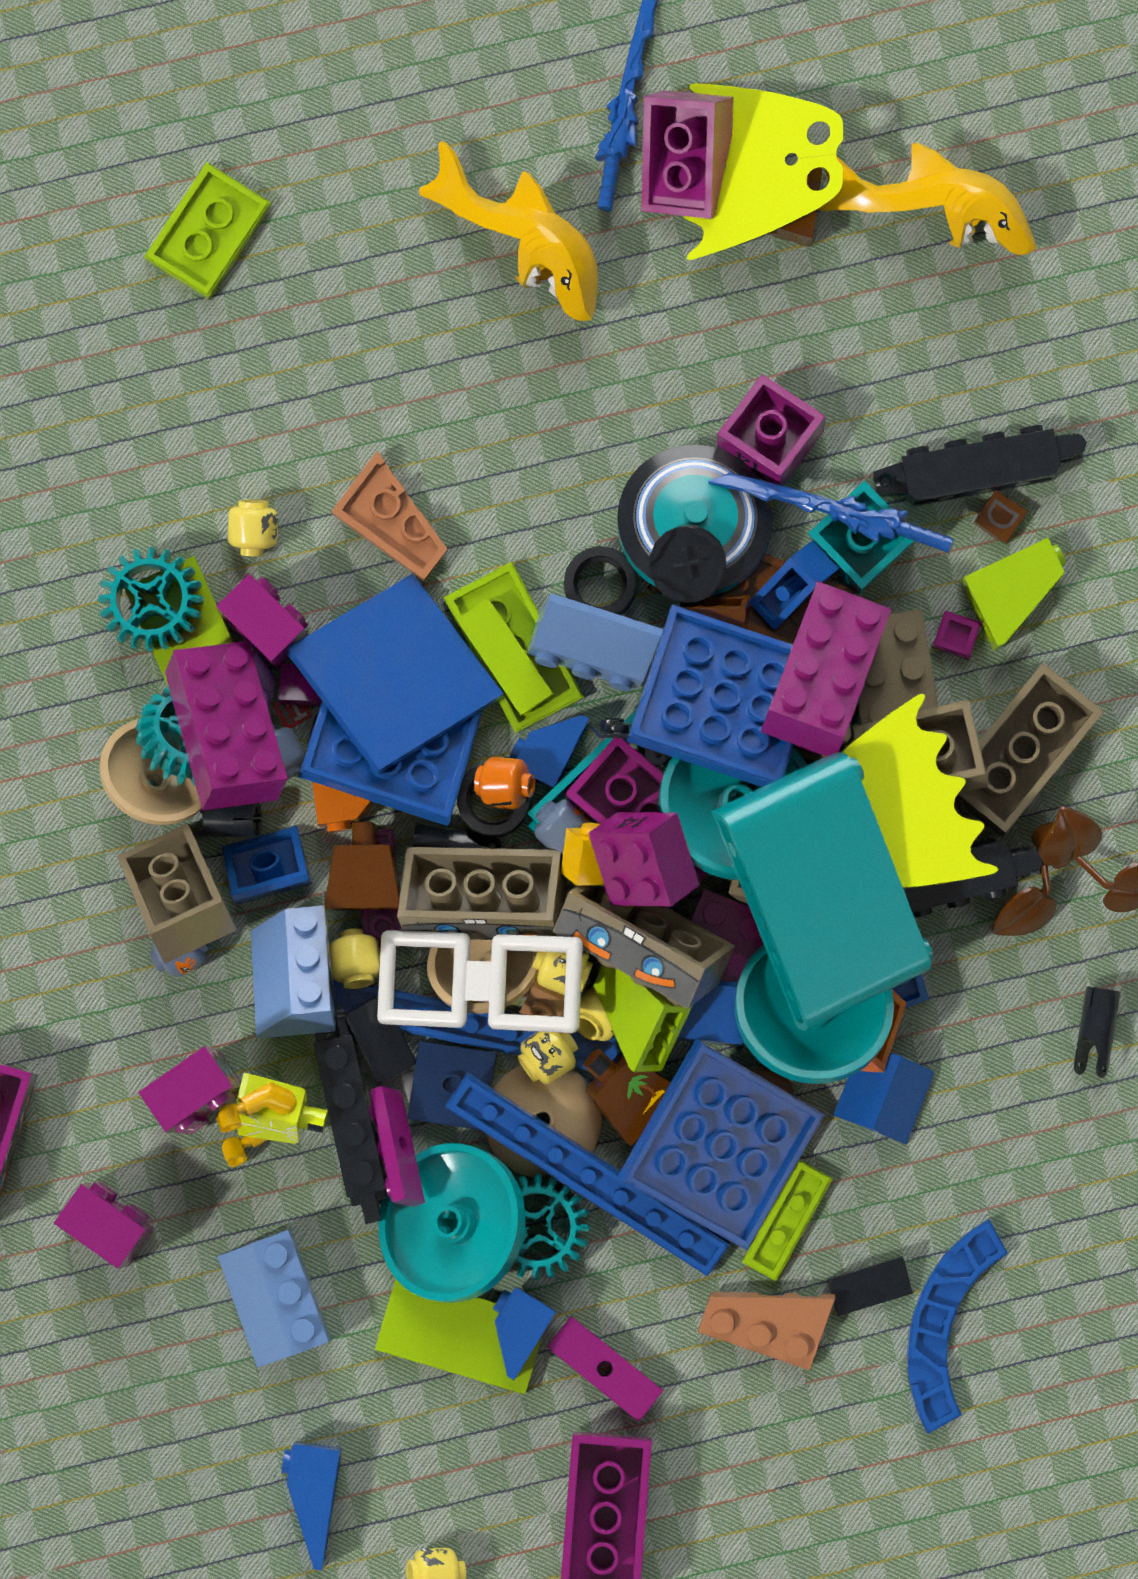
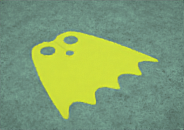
[683,83,843,260]
[841,694,998,888]

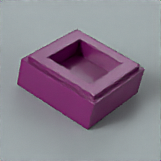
[932,610,981,660]

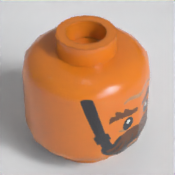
[474,757,535,809]

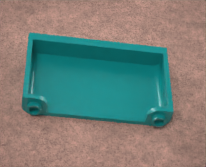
[711,752,934,1031]

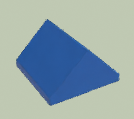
[222,826,313,905]
[676,981,743,1047]
[833,1052,934,1145]

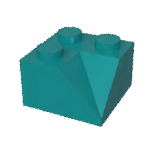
[808,480,915,596]

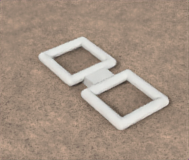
[377,930,583,1033]

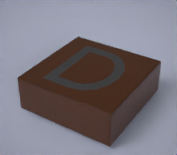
[973,490,1028,545]

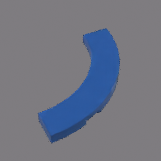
[907,1219,1008,1434]

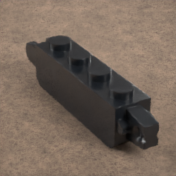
[872,425,1087,507]
[903,837,1042,918]
[313,1005,387,1225]

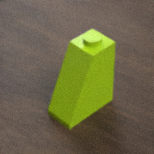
[960,537,1066,651]
[593,964,693,1072]

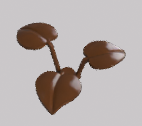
[991,806,1138,936]

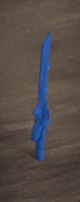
[595,0,658,212]
[708,473,954,553]

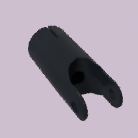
[193,803,262,838]
[412,822,502,849]
[1074,986,1121,1078]

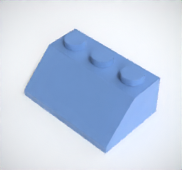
[527,593,663,691]
[251,905,335,1039]
[217,1229,332,1368]

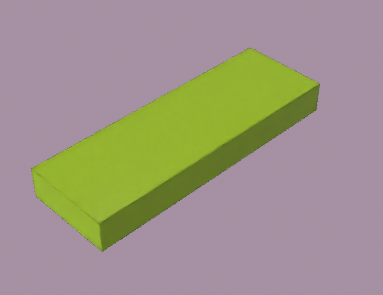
[456,598,553,717]
[741,1159,833,1281]

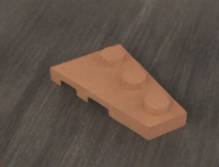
[331,451,447,582]
[698,1292,835,1370]

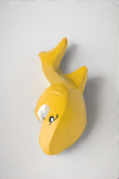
[419,141,599,321]
[818,143,1037,255]

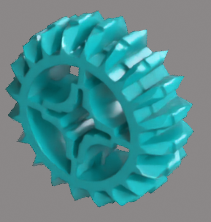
[98,547,204,652]
[136,686,196,787]
[514,1173,590,1280]

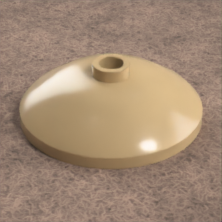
[99,719,202,825]
[427,940,539,1014]
[486,1066,602,1179]

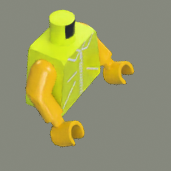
[217,1073,328,1167]

